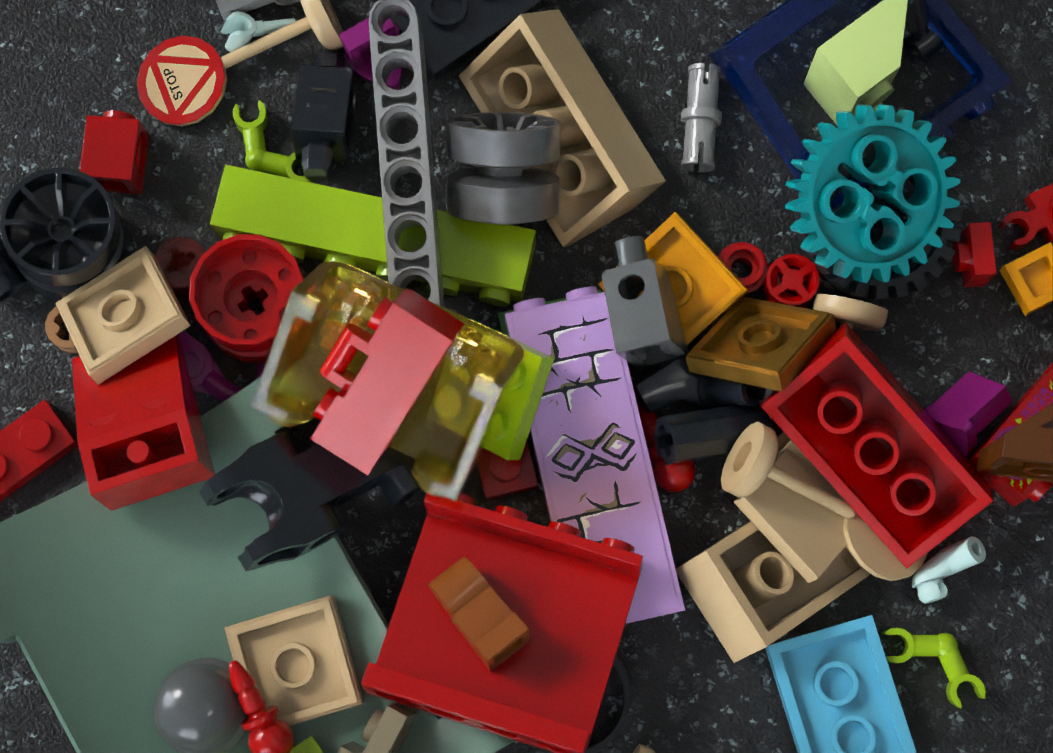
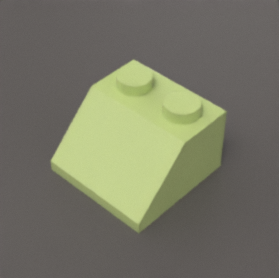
[803,0,908,125]

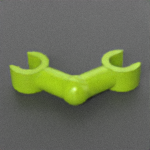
[233,100,311,182]
[881,628,986,709]

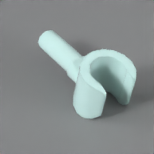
[221,11,296,52]

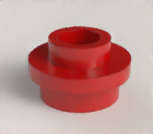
[718,242,768,295]

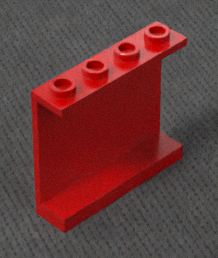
[361,490,643,753]

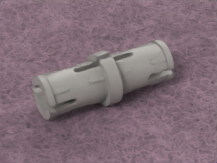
[681,63,722,173]

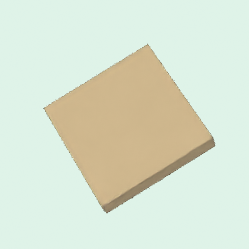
[56,246,191,385]
[734,440,847,583]
[224,595,365,726]

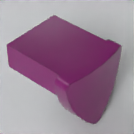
[339,18,404,90]
[924,371,1013,459]

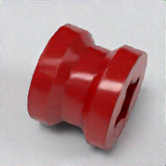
[763,254,820,308]

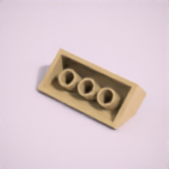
[459,9,666,247]

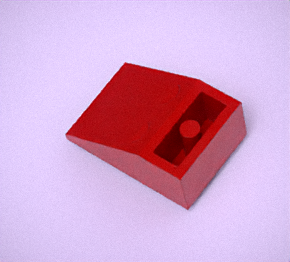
[72,334,215,511]

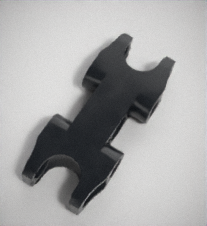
[199,378,476,571]

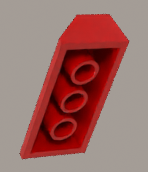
[761,323,993,569]

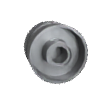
[447,112,561,225]

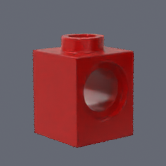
[79,110,149,195]

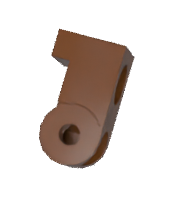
[428,557,531,672]

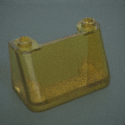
[251,261,524,501]

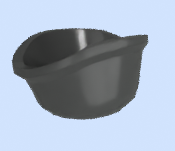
[153,658,249,753]

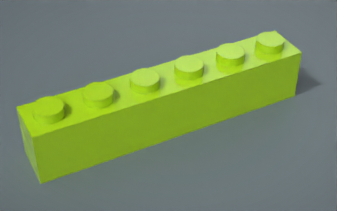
[210,164,536,307]

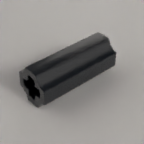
[653,404,772,465]

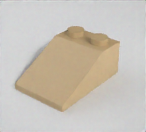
[676,521,871,663]

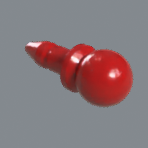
[636,401,695,492]
[229,660,294,753]

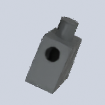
[602,236,689,369]

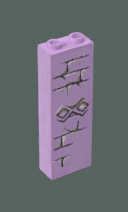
[505,286,685,624]

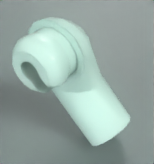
[912,536,986,604]

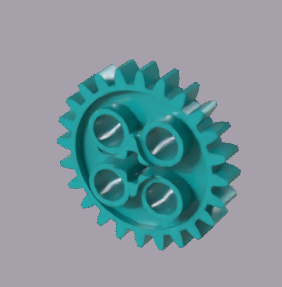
[785,104,960,283]

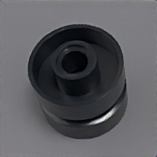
[0,168,129,302]

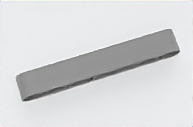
[369,0,447,367]

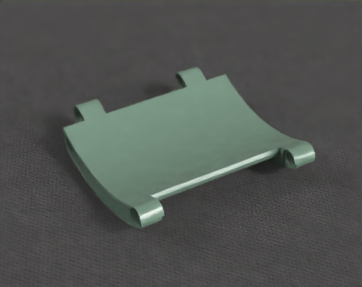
[0,357,515,753]

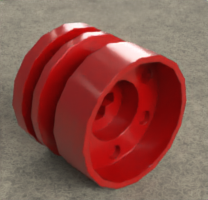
[189,234,314,364]

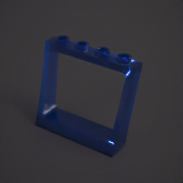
[709,0,1011,209]

